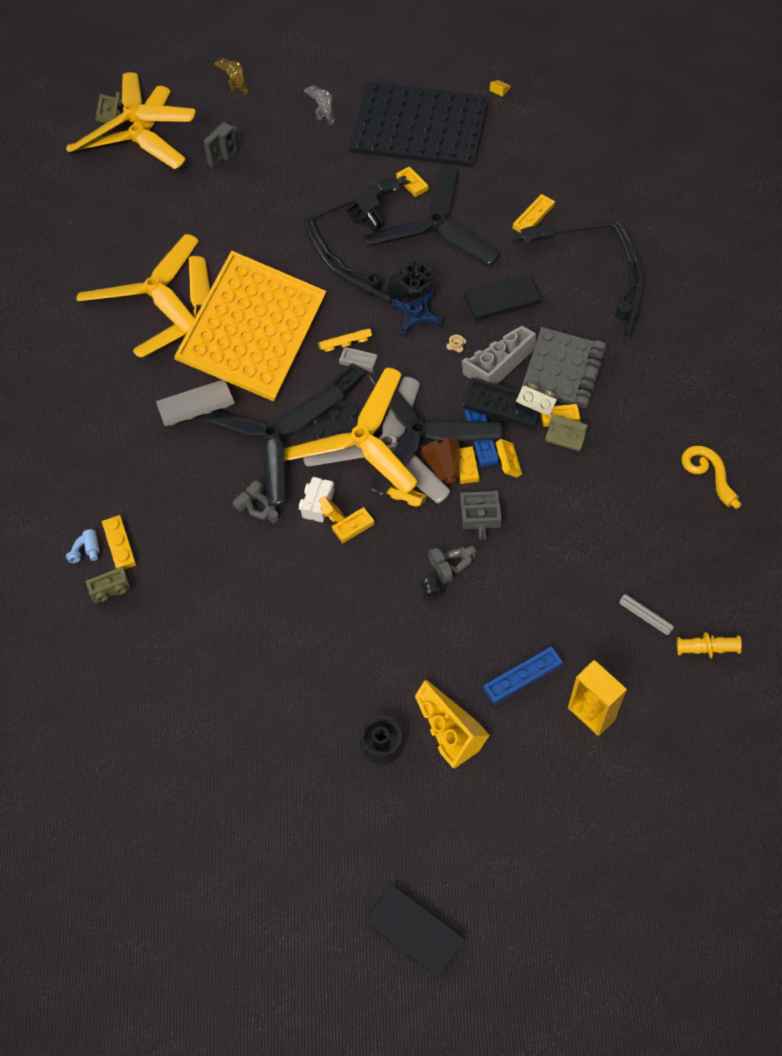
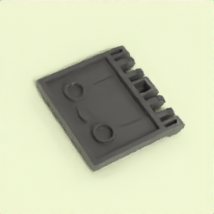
[522,327,607,408]

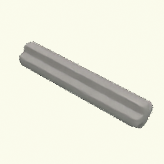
[619,594,674,635]

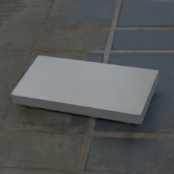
[156,380,234,426]

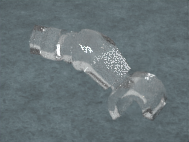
[303,85,334,125]

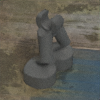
[233,480,279,524]
[428,546,477,584]

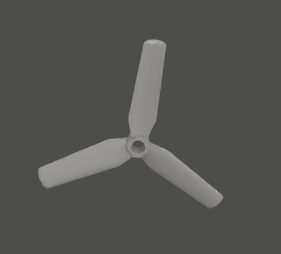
[303,377,450,503]

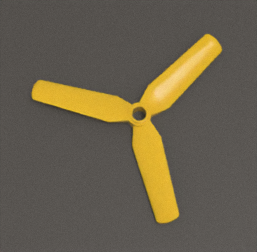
[71,72,195,150]
[66,86,185,169]
[76,234,199,333]
[133,256,210,358]
[284,368,417,494]

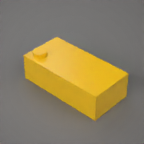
[568,660,627,736]

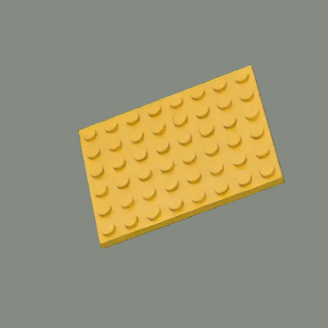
[175,251,326,401]

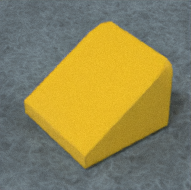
[490,80,511,97]

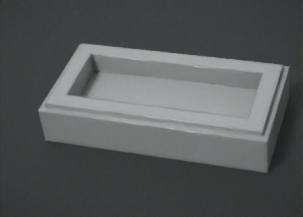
[339,347,378,372]

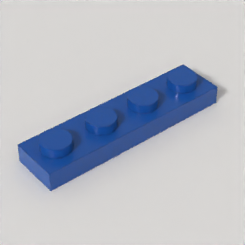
[463,403,498,467]
[483,646,563,705]

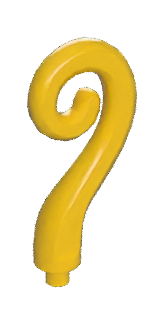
[682,446,741,509]

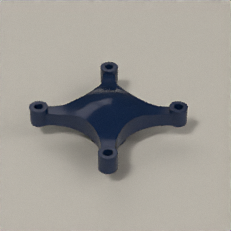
[391,289,442,337]

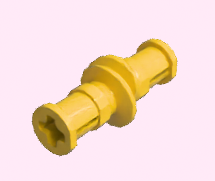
[677,632,741,658]

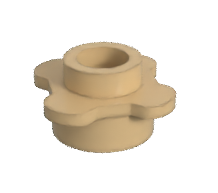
[446,335,466,352]

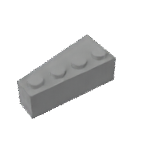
[462,326,536,384]

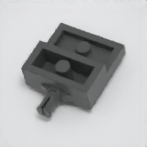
[203,122,238,168]
[460,491,501,540]

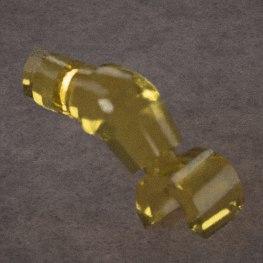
[214,58,248,94]

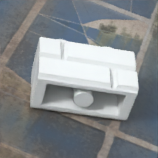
[299,477,335,522]

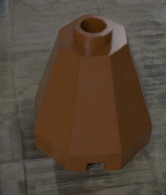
[420,437,459,485]

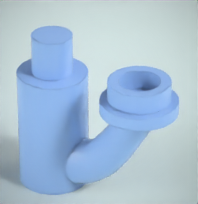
[66,529,100,563]

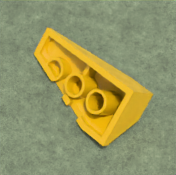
[415,680,490,768]

